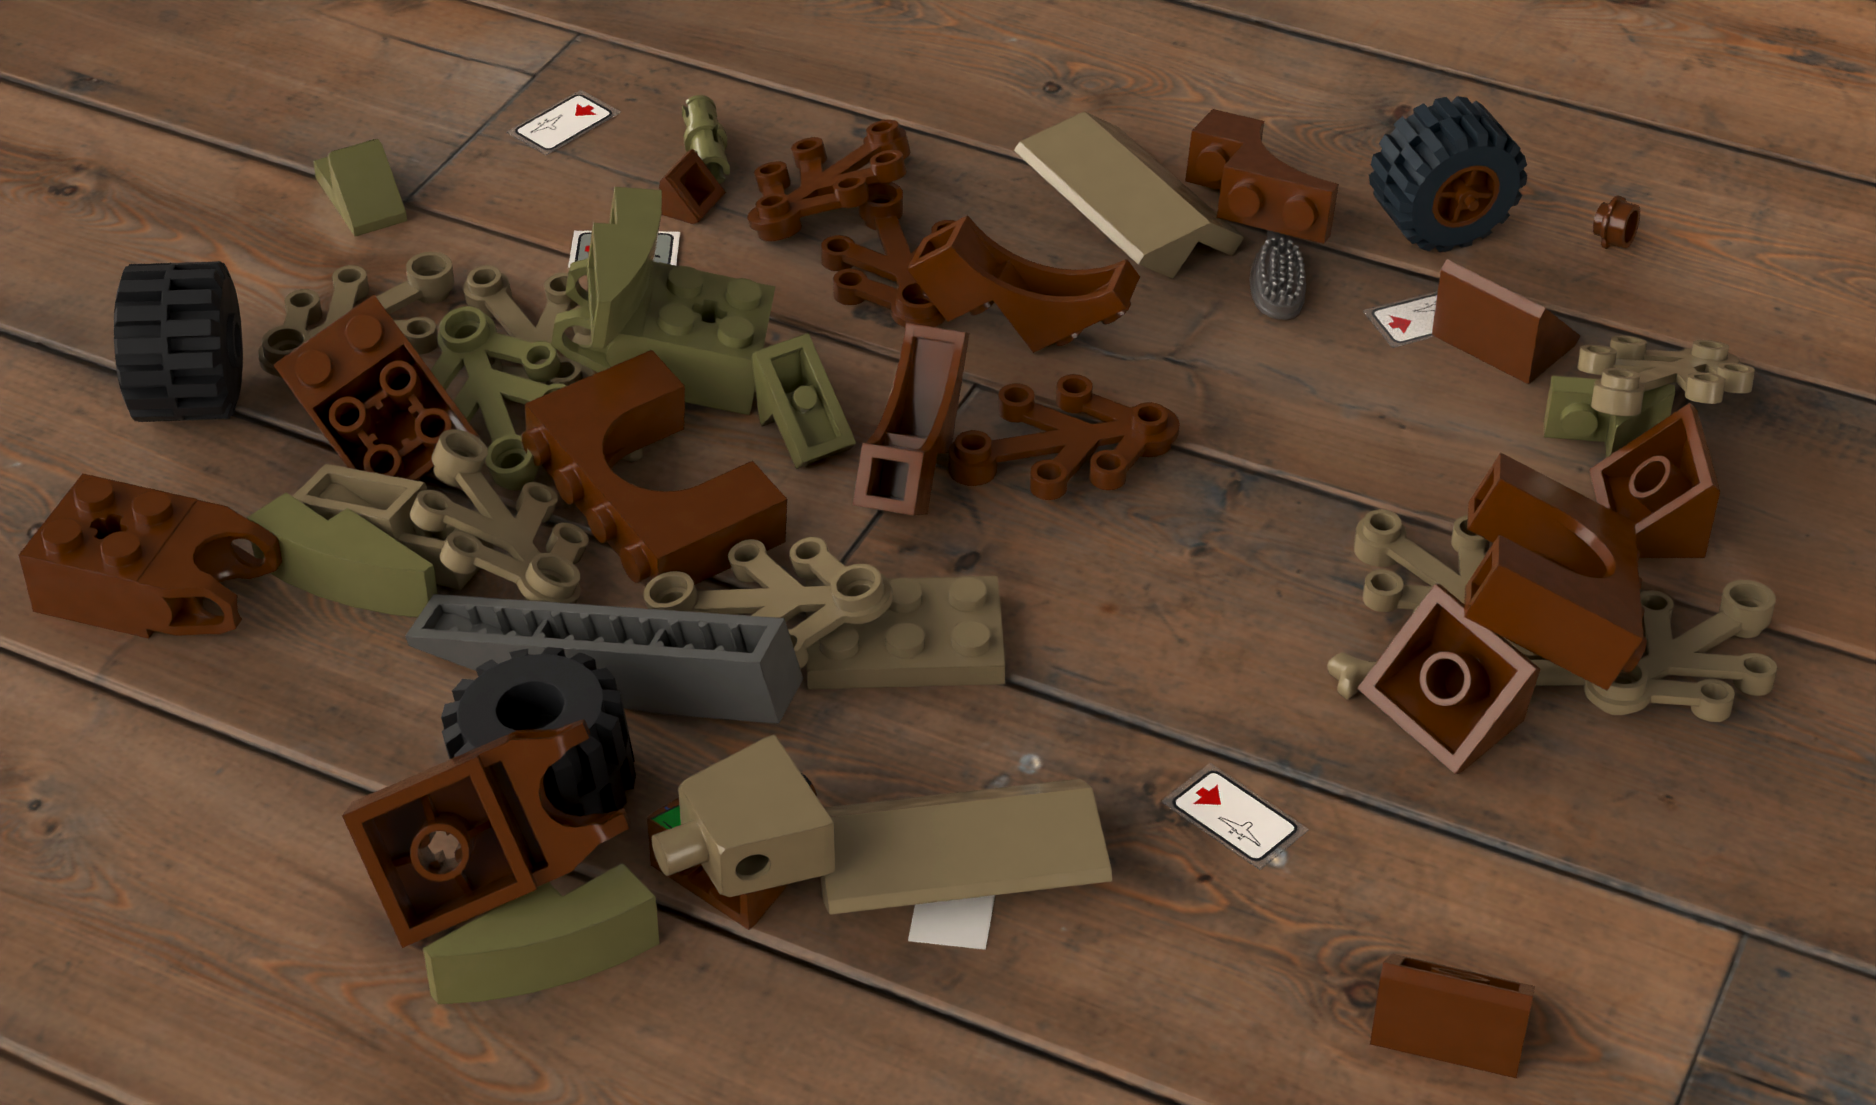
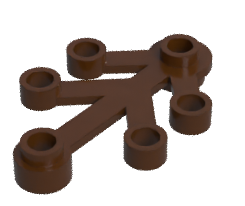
[747,119,911,241]
[821,182,956,328]
[948,374,1180,500]

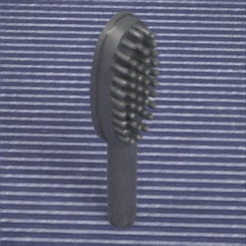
[1250,230,1306,320]

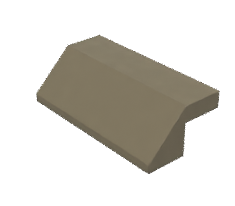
[1014,111,1245,279]
[821,779,1112,915]

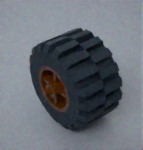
[1369,96,1527,252]

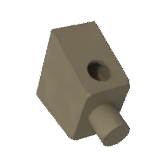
[651,734,835,897]

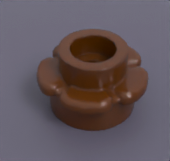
[1593,195,1640,249]

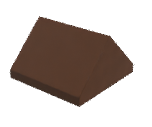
[1432,259,1580,384]
[1589,403,1720,558]
[1357,584,1541,774]
[1370,954,1535,1078]

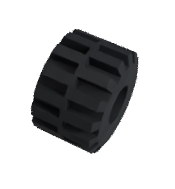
[114,261,243,422]
[441,647,636,816]

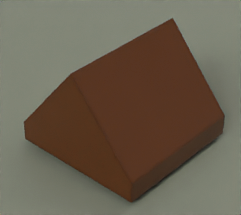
[659,149,726,224]

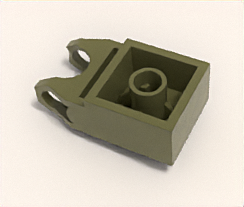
[551,258,775,415]

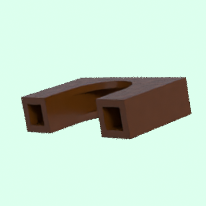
[521,350,788,587]
[1464,452,1647,691]

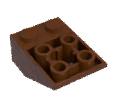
[273,294,480,481]

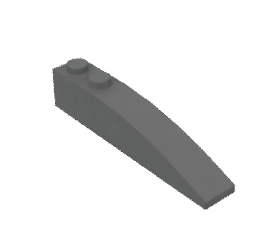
[405,594,803,724]

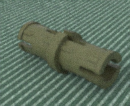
[682,95,730,184]

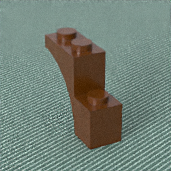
[1185,109,1339,244]
[907,215,1140,353]
[853,323,970,516]

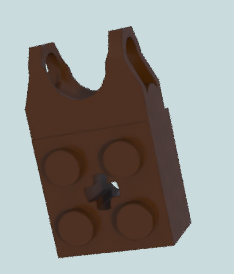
[19,473,282,639]
[342,719,631,948]

